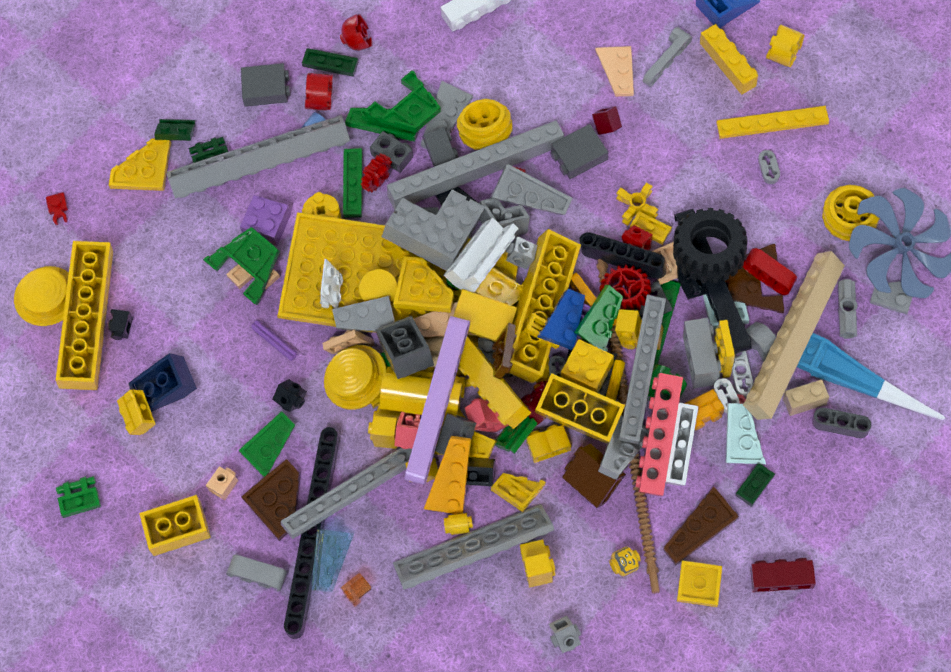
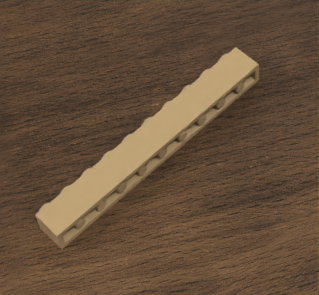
[743,251,845,420]

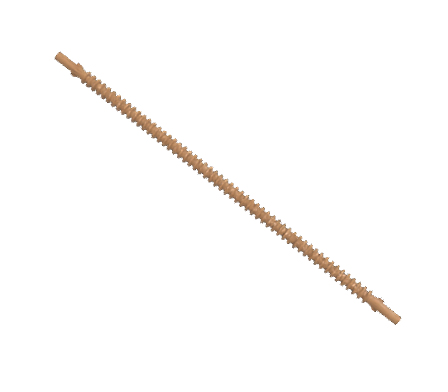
[596,259,660,594]

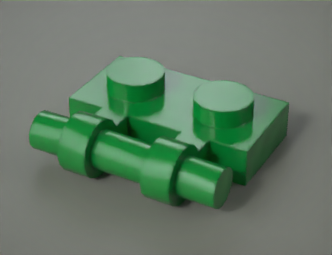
[56,476,101,518]

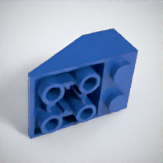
[696,0,760,28]

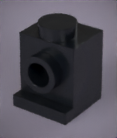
[108,309,133,340]

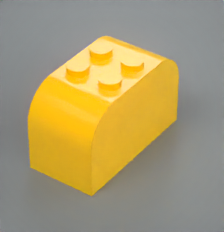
[535,373,625,443]

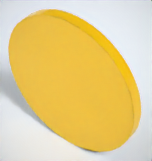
[359,269,397,303]

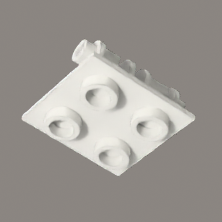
[320,259,343,308]

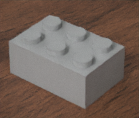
[683,318,721,389]

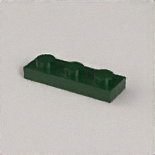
[302,48,359,77]

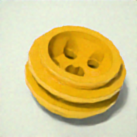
[457,99,513,150]
[822,185,880,241]

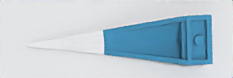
[797,333,945,420]

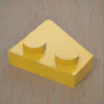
[491,473,546,512]

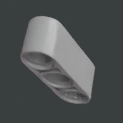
[226,555,287,591]

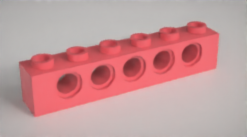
[635,373,683,497]

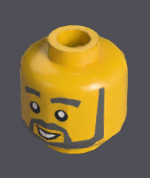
[609,547,641,576]

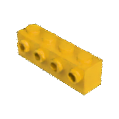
[700,24,758,95]

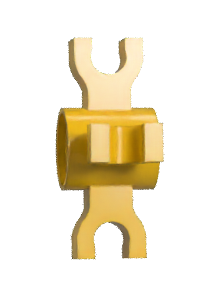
[616,182,658,226]

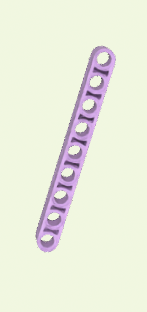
[405,316,470,485]

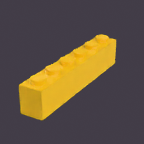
[458,335,531,429]

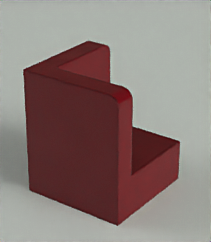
[592,106,622,135]

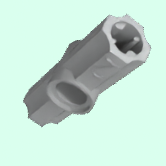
[838,279,857,339]

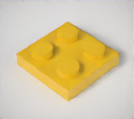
[677,561,722,607]

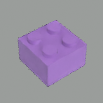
[240,195,291,246]

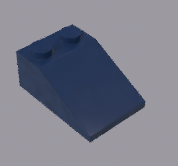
[128,353,197,412]

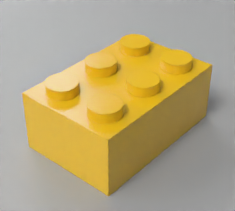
[139,495,211,556]

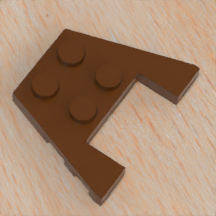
[725,244,784,313]

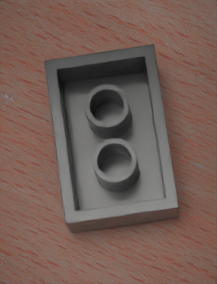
[376,316,434,379]

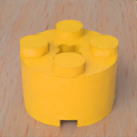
[766,24,805,67]
[302,192,342,219]

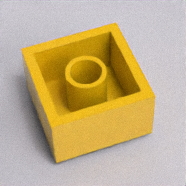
[561,339,614,393]

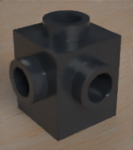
[272,379,307,412]

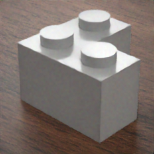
[480,198,530,236]

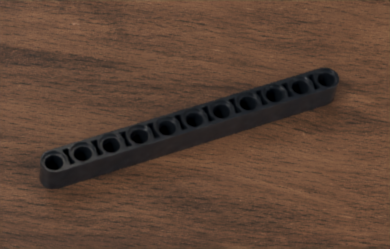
[284,427,340,639]

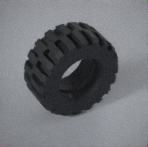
[673,208,748,283]

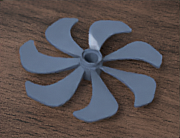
[849,188,951,298]

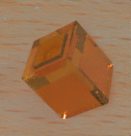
[341,573,372,607]

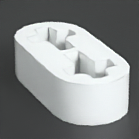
[714,378,740,413]

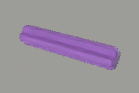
[251,320,298,361]

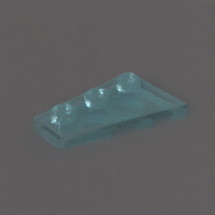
[311,529,354,592]

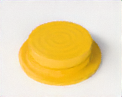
[14,266,69,326]
[324,345,387,410]

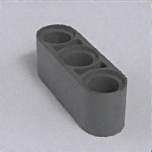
[812,408,872,438]

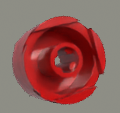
[305,73,333,111]

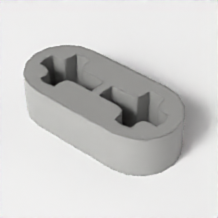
[758,150,780,184]

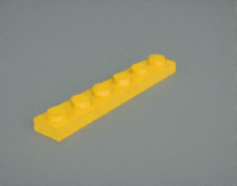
[716,106,829,139]

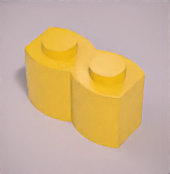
[526,425,571,463]

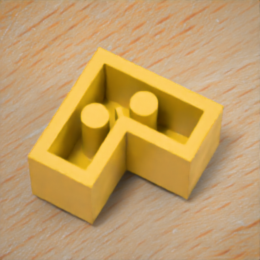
[615,309,663,350]
[368,404,401,449]
[520,539,556,588]

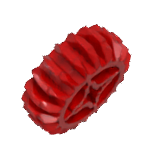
[599,265,652,311]

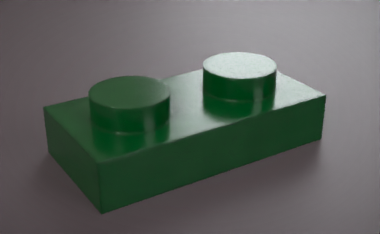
[735,463,775,507]

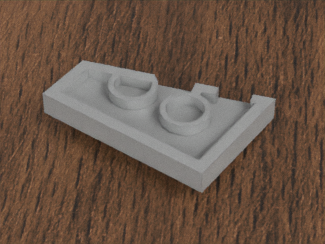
[332,296,395,332]

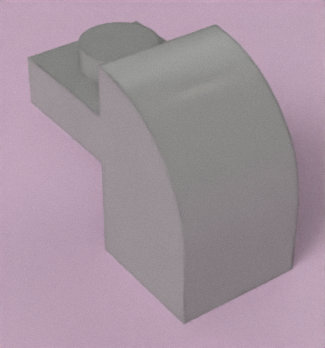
[746,322,776,362]

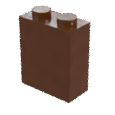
[562,444,626,508]

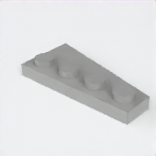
[490,164,572,215]

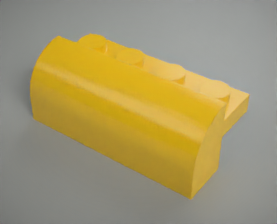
[380,367,464,418]

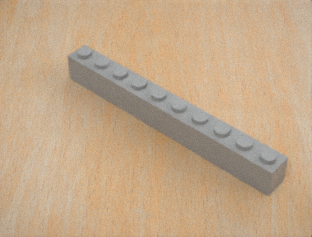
[167,115,350,198]
[387,121,564,211]

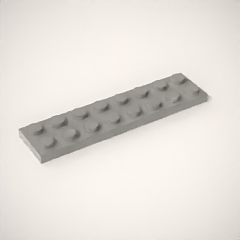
[393,504,554,590]

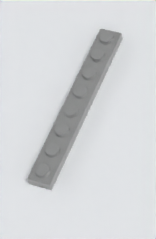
[619,295,666,444]
[281,448,412,539]

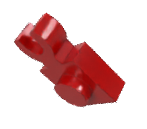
[46,192,68,225]

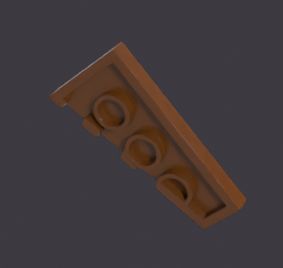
[663,486,739,566]

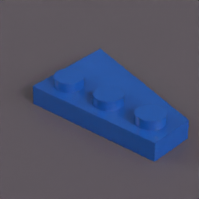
[537,289,585,350]

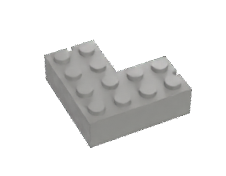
[382,190,485,271]

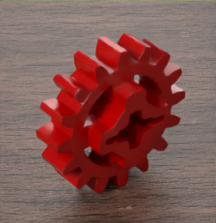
[361,153,392,193]

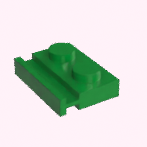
[495,417,538,454]

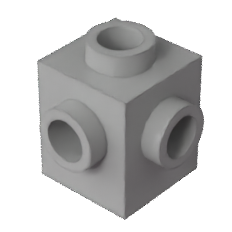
[506,236,538,269]
[548,616,581,653]

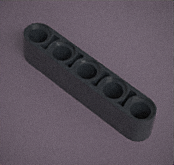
[579,232,667,279]

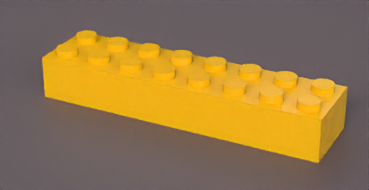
[509,229,581,383]
[55,241,113,390]

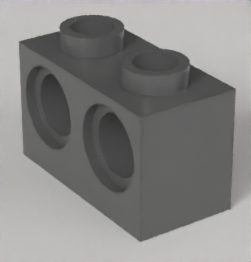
[370,131,413,173]

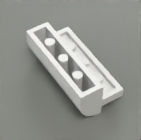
[444,218,518,292]
[646,403,698,486]

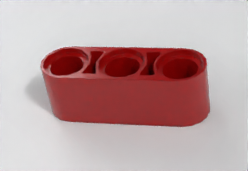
[743,248,797,295]

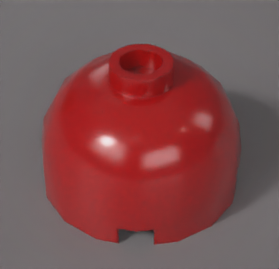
[340,14,373,51]

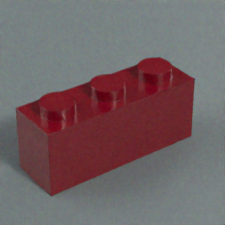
[750,558,816,592]

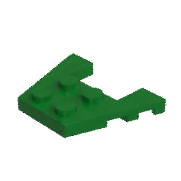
[364,70,441,133]
[203,227,280,305]

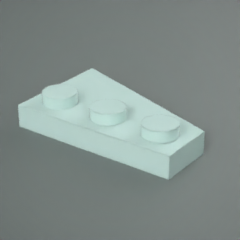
[725,403,766,464]

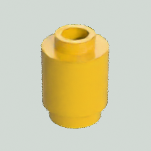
[443,513,473,535]

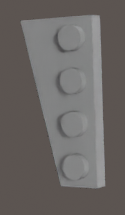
[421,81,473,150]
[598,415,648,480]

